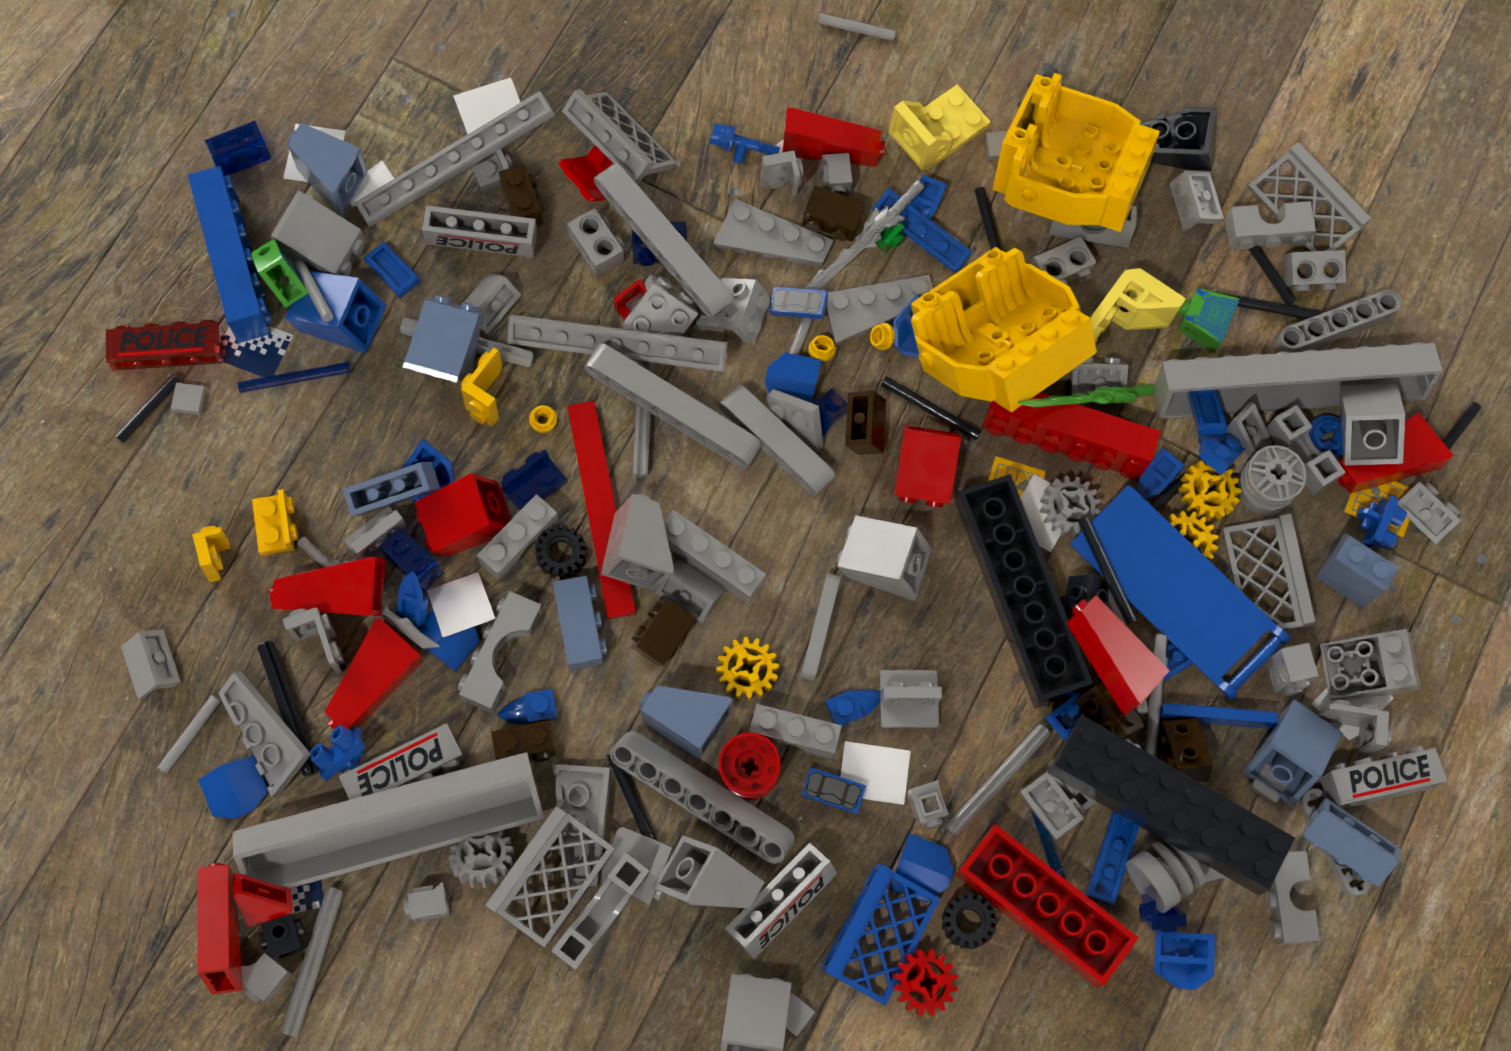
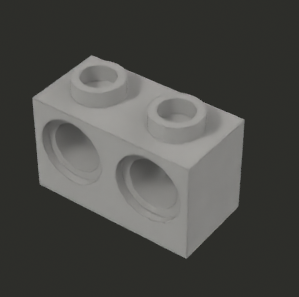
[567,208,626,277]
[1031,236,1097,286]
[1284,250,1346,291]
[1265,643,1319,696]

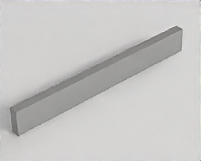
[355,91,555,227]
[507,315,728,372]

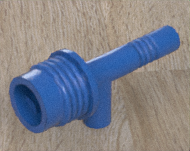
[709,123,780,164]

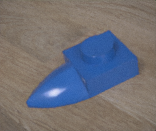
[911,175,948,219]
[1137,448,1185,499]
[396,572,429,627]
[497,689,557,724]
[825,689,880,727]

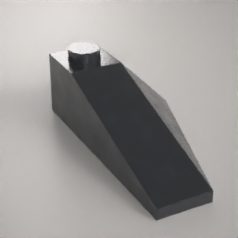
[1140,107,1217,171]

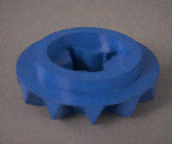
[1309,415,1343,457]

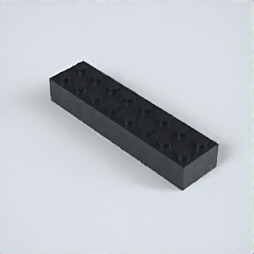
[955,474,1093,709]
[1047,715,1295,896]

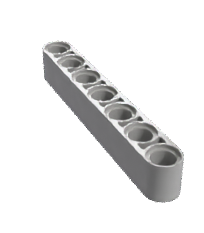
[593,162,733,318]
[584,344,762,469]
[610,731,794,864]

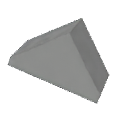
[1226,402,1273,458]

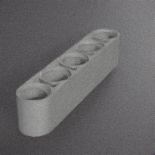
[1273,290,1401,353]
[719,385,835,496]

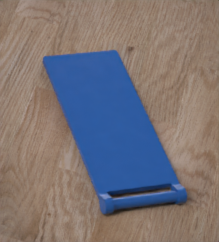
[1070,485,1291,700]

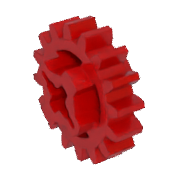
[892,950,958,1016]

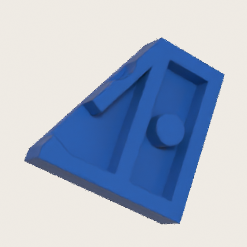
[1198,433,1245,475]

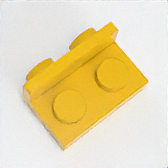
[252,489,298,556]
[192,526,231,583]

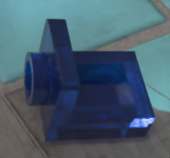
[813,389,847,436]
[1139,894,1187,932]

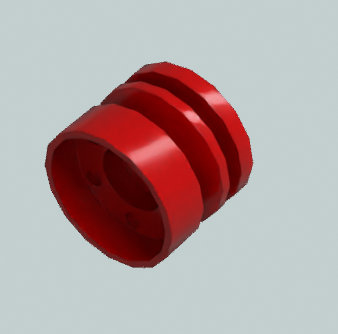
[718,733,781,800]

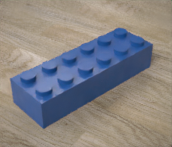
[188,166,273,343]

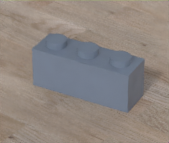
[343,462,440,517]
[553,576,607,671]
[1303,798,1402,887]

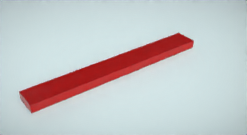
[567,401,636,620]

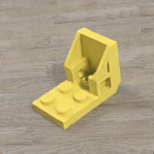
[889,84,991,171]
[1090,268,1186,344]

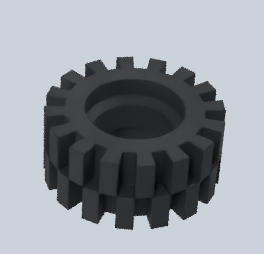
[535,524,587,580]
[941,893,998,949]

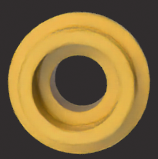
[870,323,894,350]
[808,335,836,361]
[529,405,557,433]

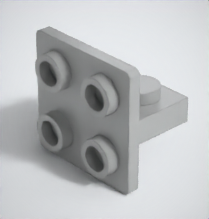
[880,670,942,728]

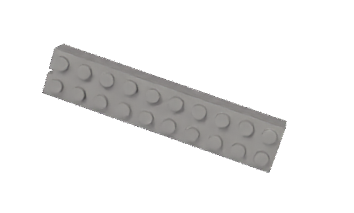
[1153,342,1443,419]
[232,752,544,888]

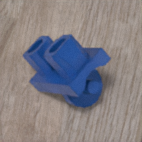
[1356,496,1407,549]
[310,725,365,781]

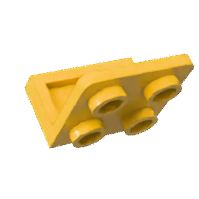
[461,347,503,427]

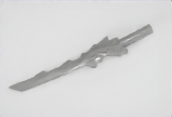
[803,180,924,290]
[297,537,440,648]

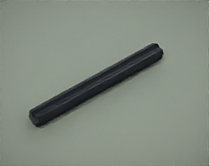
[257,641,319,777]

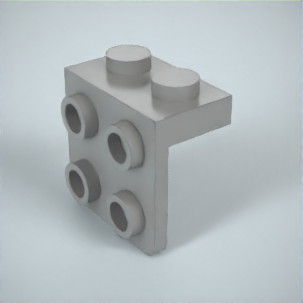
[623,274,698,336]
[695,278,771,344]
[283,607,345,674]
[1316,700,1392,757]
[599,827,674,904]

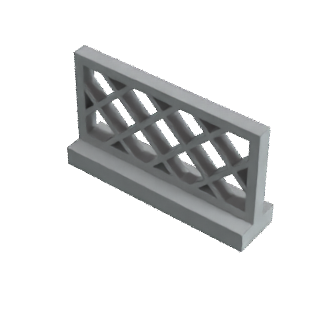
[562,89,677,183]
[1247,142,1371,252]
[1222,514,1315,634]
[485,806,616,948]

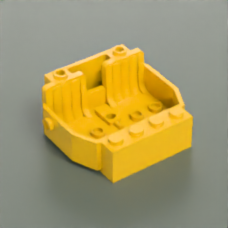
[992,73,1160,232]
[911,247,1097,412]

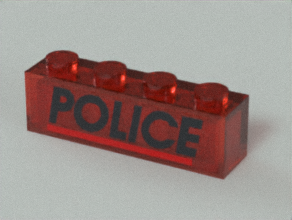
[106,320,225,371]

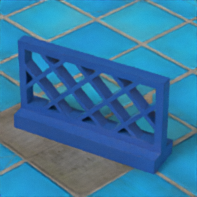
[820,864,941,1006]

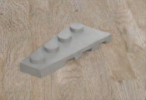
[552,764,612,888]

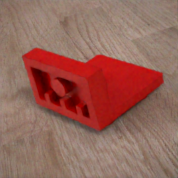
[558,145,614,202]

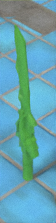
[1018,384,1154,407]

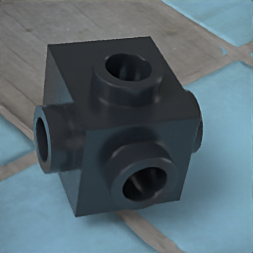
[1064,574,1108,612]
[259,913,306,961]

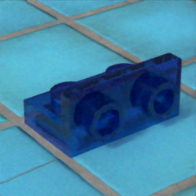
[205,121,271,176]
[501,449,567,511]

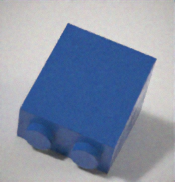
[285,271,387,353]

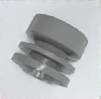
[1236,445,1307,515]
[1126,838,1205,914]

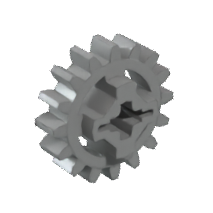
[1040,476,1102,537]
[448,830,515,888]

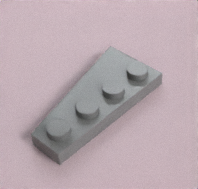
[713,199,833,267]
[826,275,933,347]
[218,672,311,797]

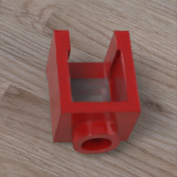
[613,279,647,321]

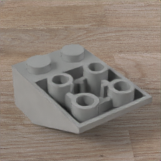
[1320,629,1422,700]

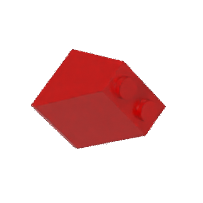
[893,424,961,508]
[415,473,512,557]

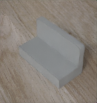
[464,273,521,335]
[655,559,726,623]
[121,629,181,698]

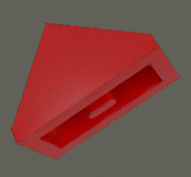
[233,872,293,927]

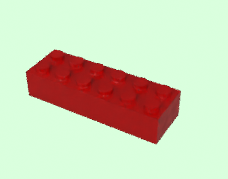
[981,392,1161,479]
[955,824,1139,988]

